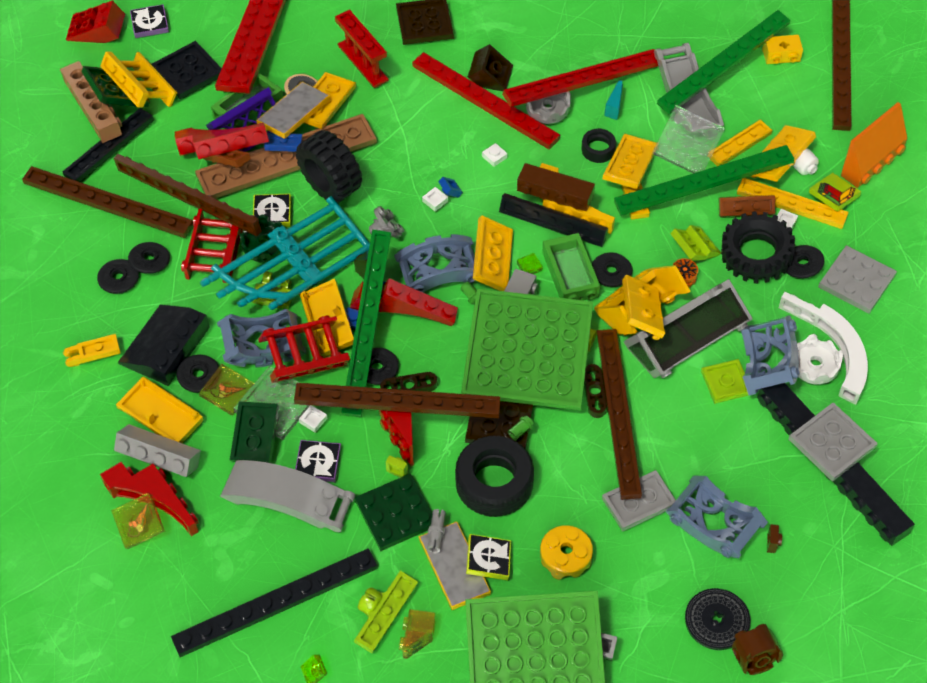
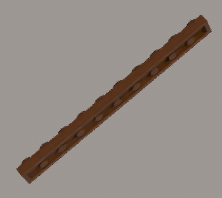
[832,0,852,131]
[113,154,262,236]
[22,166,193,238]
[597,329,642,500]
[294,383,500,418]

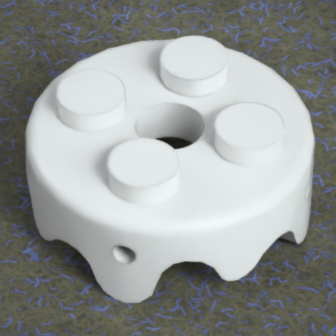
[797,334,843,385]

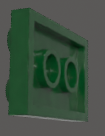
[230,401,279,463]

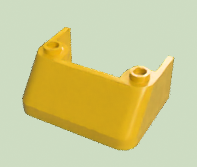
[594,265,690,336]

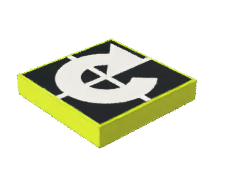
[253,194,291,227]
[466,534,511,580]

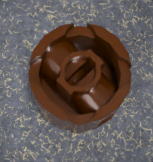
[731,624,783,675]

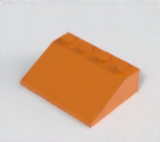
[841,102,907,188]

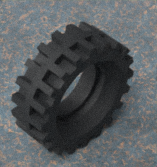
[721,211,795,283]

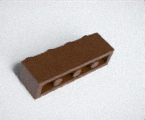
[517,163,595,212]

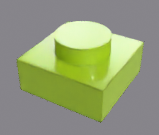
[385,455,408,478]

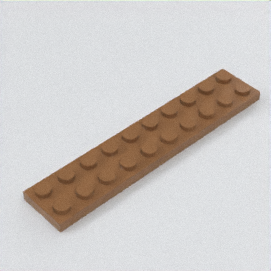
[195,114,377,199]

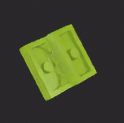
[670,225,721,260]

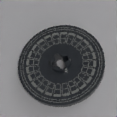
[685,588,750,650]

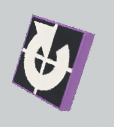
[130,5,169,38]
[295,440,341,482]

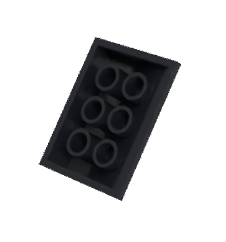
[118,304,210,386]

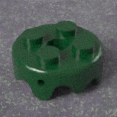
[240,215,282,262]

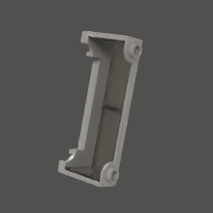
[623,279,753,378]

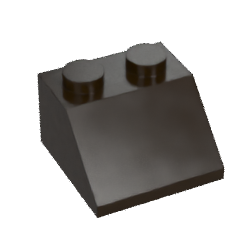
[467,44,513,91]

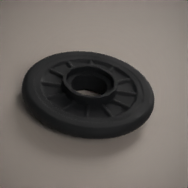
[128,242,170,274]
[786,245,824,278]
[592,253,632,287]
[97,259,139,294]
[367,348,399,385]
[177,355,220,393]

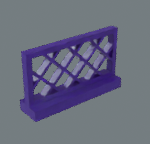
[206,87,276,152]

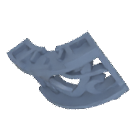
[394,234,476,293]
[217,309,306,367]
[741,315,800,395]
[666,476,768,558]

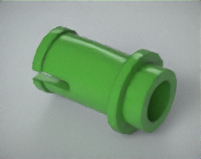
[460,282,477,305]
[507,416,534,441]

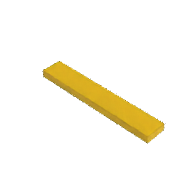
[737,178,849,229]

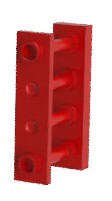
[335,9,389,88]
[181,209,243,283]
[258,315,350,383]

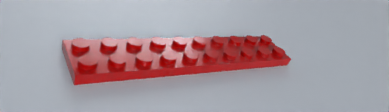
[215,0,286,94]

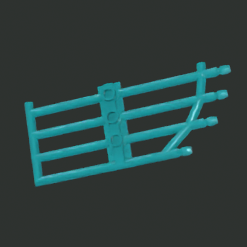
[200,196,370,310]

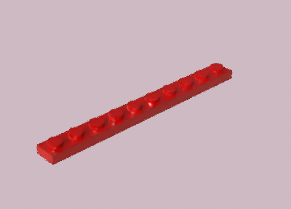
[502,49,658,107]
[412,52,560,150]

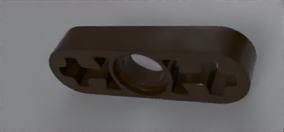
[584,364,607,418]
[380,372,437,392]

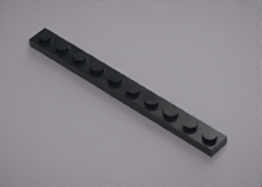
[171,548,378,658]

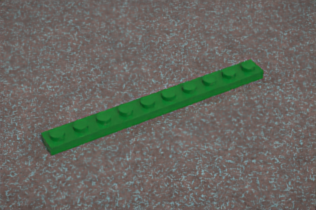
[657,10,790,115]
[614,145,794,216]
[341,229,391,417]

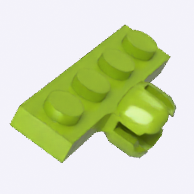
[354,570,418,653]

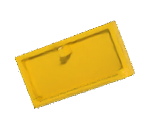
[751,125,816,182]
[622,275,665,340]
[300,278,354,358]
[116,377,204,443]

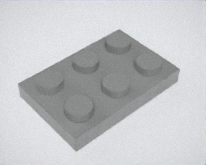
[602,470,676,532]

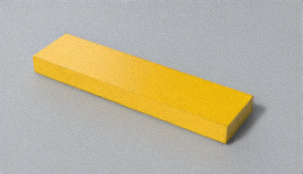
[707,119,773,166]

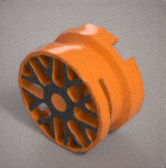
[673,258,698,288]

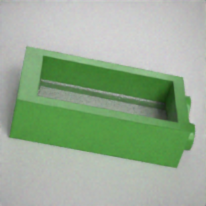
[211,72,283,128]
[542,233,600,301]

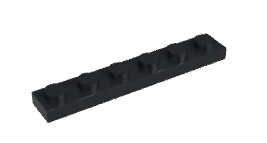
[62,108,154,182]
[499,193,608,247]

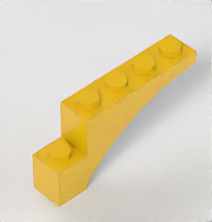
[540,163,615,234]

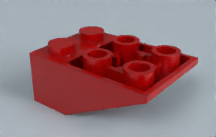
[66,0,125,43]
[379,410,414,466]

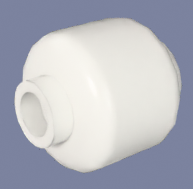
[793,149,819,175]

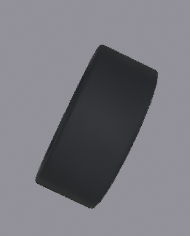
[581,128,616,163]

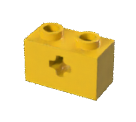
[762,35,803,64]

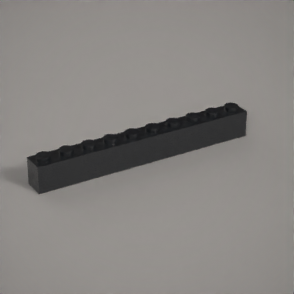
[757,383,915,546]

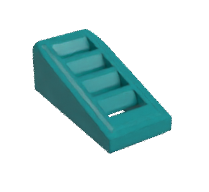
[604,80,623,120]

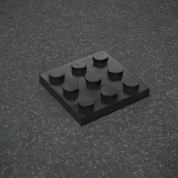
[152,40,221,99]

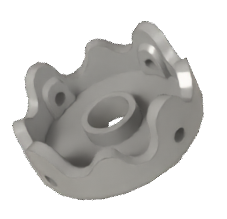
[526,91,570,124]

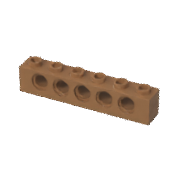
[60,61,122,143]

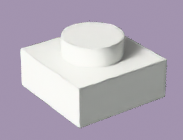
[482,143,507,167]
[422,187,448,212]
[777,209,798,228]
[299,405,327,433]

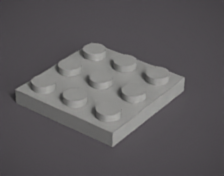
[818,245,897,314]
[788,403,878,482]

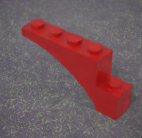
[175,123,269,159]
[350,278,458,326]
[100,462,199,537]

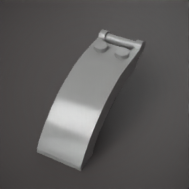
[654,43,724,134]
[220,460,355,532]

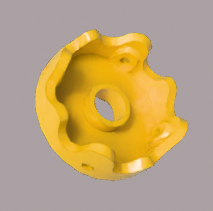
[540,525,593,580]

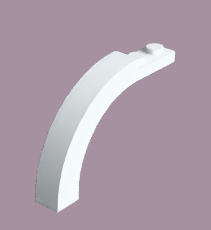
[778,292,868,405]

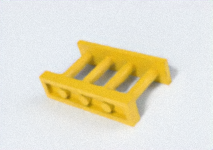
[100,51,177,107]

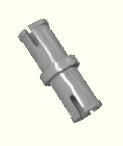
[427,509,446,553]

